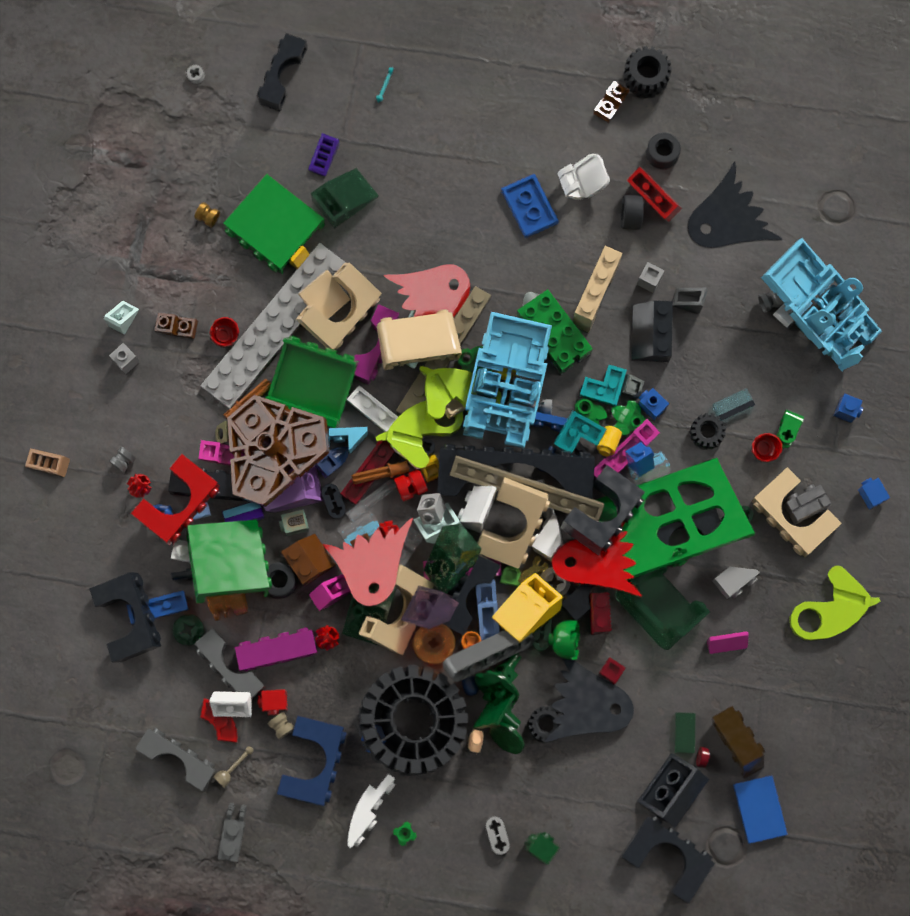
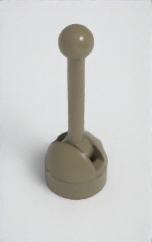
[213,747,253,788]

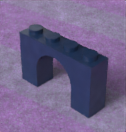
[277,716,347,806]

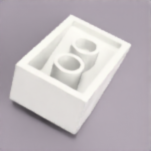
[458,486,497,533]

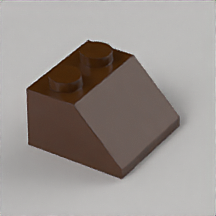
[281,534,337,587]

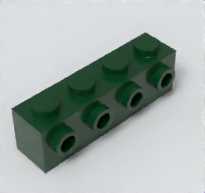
[524,832,560,865]

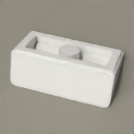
[209,692,252,717]

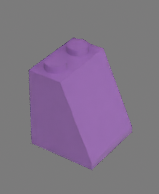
[264,466,324,512]

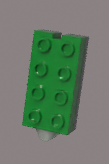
[516,289,593,375]

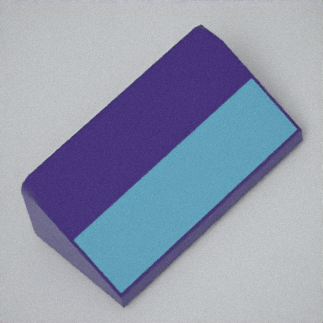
[222,502,265,522]

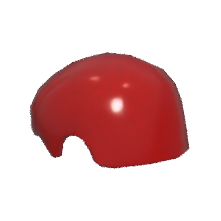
[209,317,239,347]
[752,433,782,462]

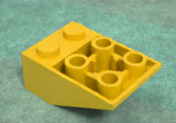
[492,573,563,643]

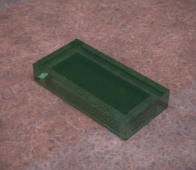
[674,712,696,753]

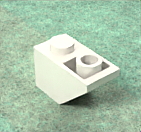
[532,514,563,562]

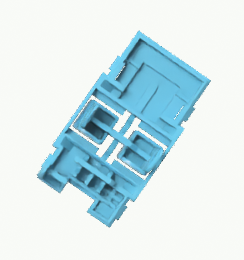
[761,238,882,371]
[463,312,552,448]

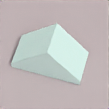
[104,301,139,335]

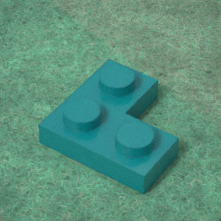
[580,365,627,406]
[554,410,607,454]

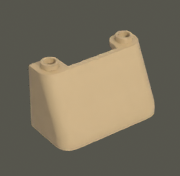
[377,310,462,370]

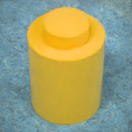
[597,426,622,457]

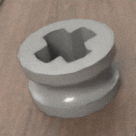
[187,65,205,83]

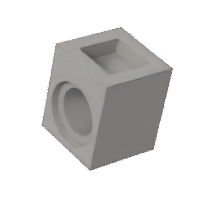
[637,262,664,293]
[109,343,139,374]
[417,493,446,525]

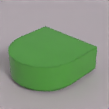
[500,566,521,587]

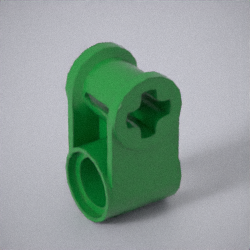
[777,410,804,449]

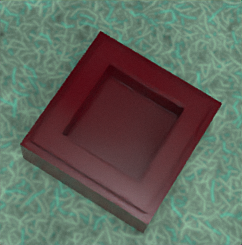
[599,657,626,684]

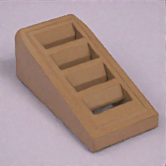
[25,448,70,477]

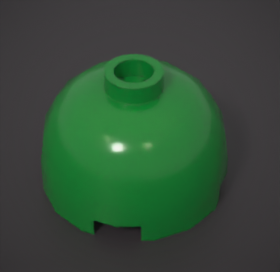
[549,620,580,660]

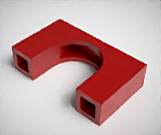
[131,454,220,546]

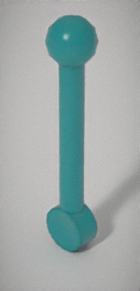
[376,67,394,102]

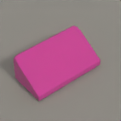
[707,631,749,654]

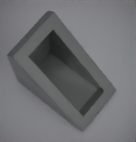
[673,287,708,314]

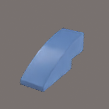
[475,579,500,641]

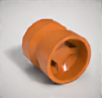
[461,631,481,649]

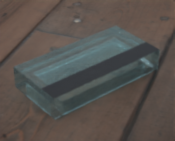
[712,388,755,421]

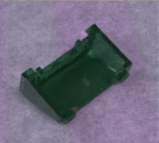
[616,566,710,650]

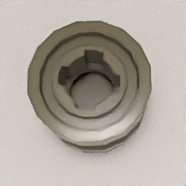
[268,712,294,740]

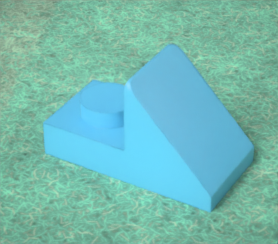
[329,427,368,454]

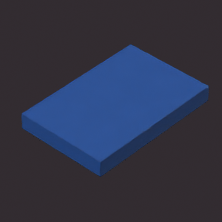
[501,174,559,239]
[733,776,788,844]

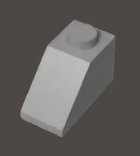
[773,304,795,329]

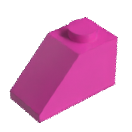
[309,574,351,611]

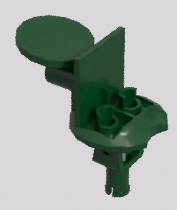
[473,653,525,754]

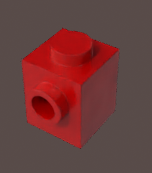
[258,689,288,715]

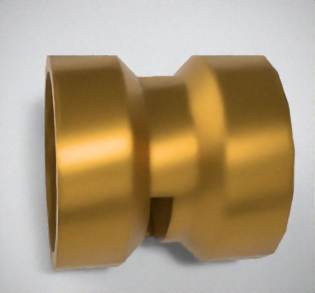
[194,202,220,227]

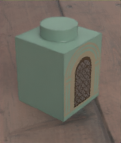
[279,509,309,536]

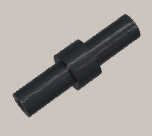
[171,568,193,580]

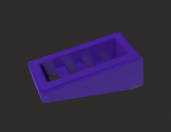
[308,133,340,177]

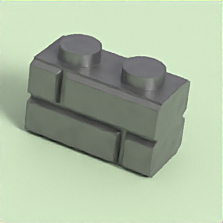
[784,484,831,525]

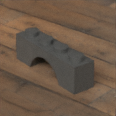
[195,628,266,701]
[135,728,217,791]

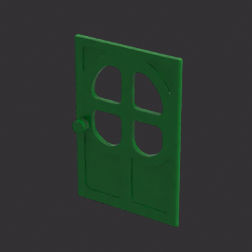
[595,458,755,580]

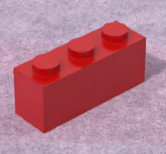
[627,167,682,222]

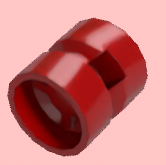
[394,469,428,502]

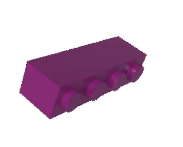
[235,628,318,672]

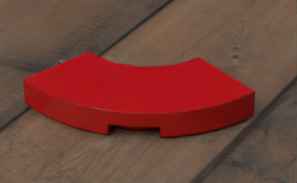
[201,698,238,743]

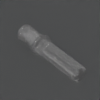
[345,480,396,523]

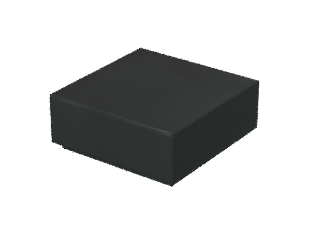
[621,374,644,399]

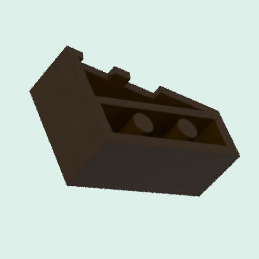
[712,706,766,779]

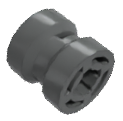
[758,290,783,313]
[109,446,136,473]

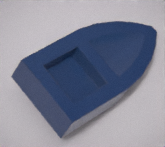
[315,447,349,479]

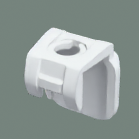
[557,154,610,200]

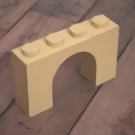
[573,246,623,333]
[296,263,382,349]
[751,467,842,557]
[475,477,550,569]
[359,565,434,655]

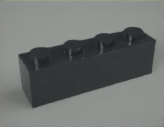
[168,468,247,502]

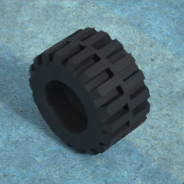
[624,46,672,98]

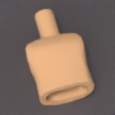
[468,730,483,753]

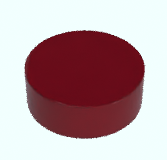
[696,747,709,768]

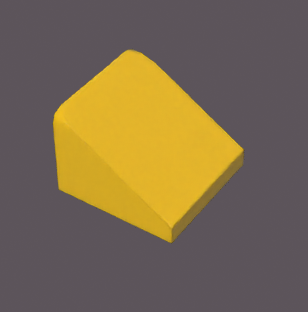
[289,246,310,269]
[421,455,439,483]

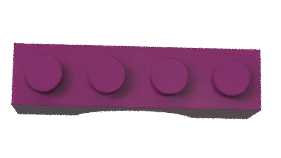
[354,304,400,385]

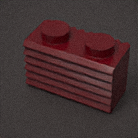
[589,592,612,635]

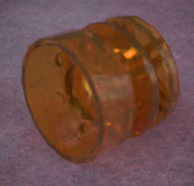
[206,593,249,621]
[412,622,455,664]

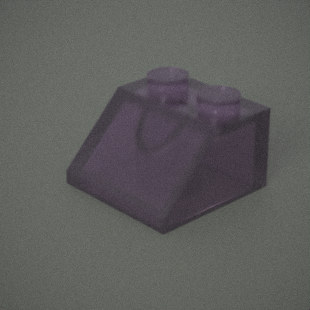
[401,585,458,629]

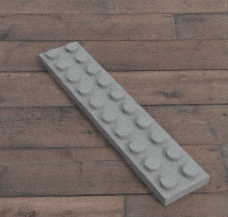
[200,243,346,409]

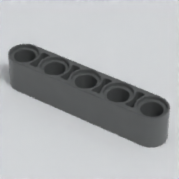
[442,630,535,682]

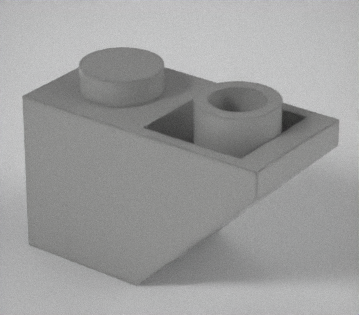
[712,567,760,599]

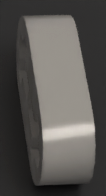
[486,817,509,854]

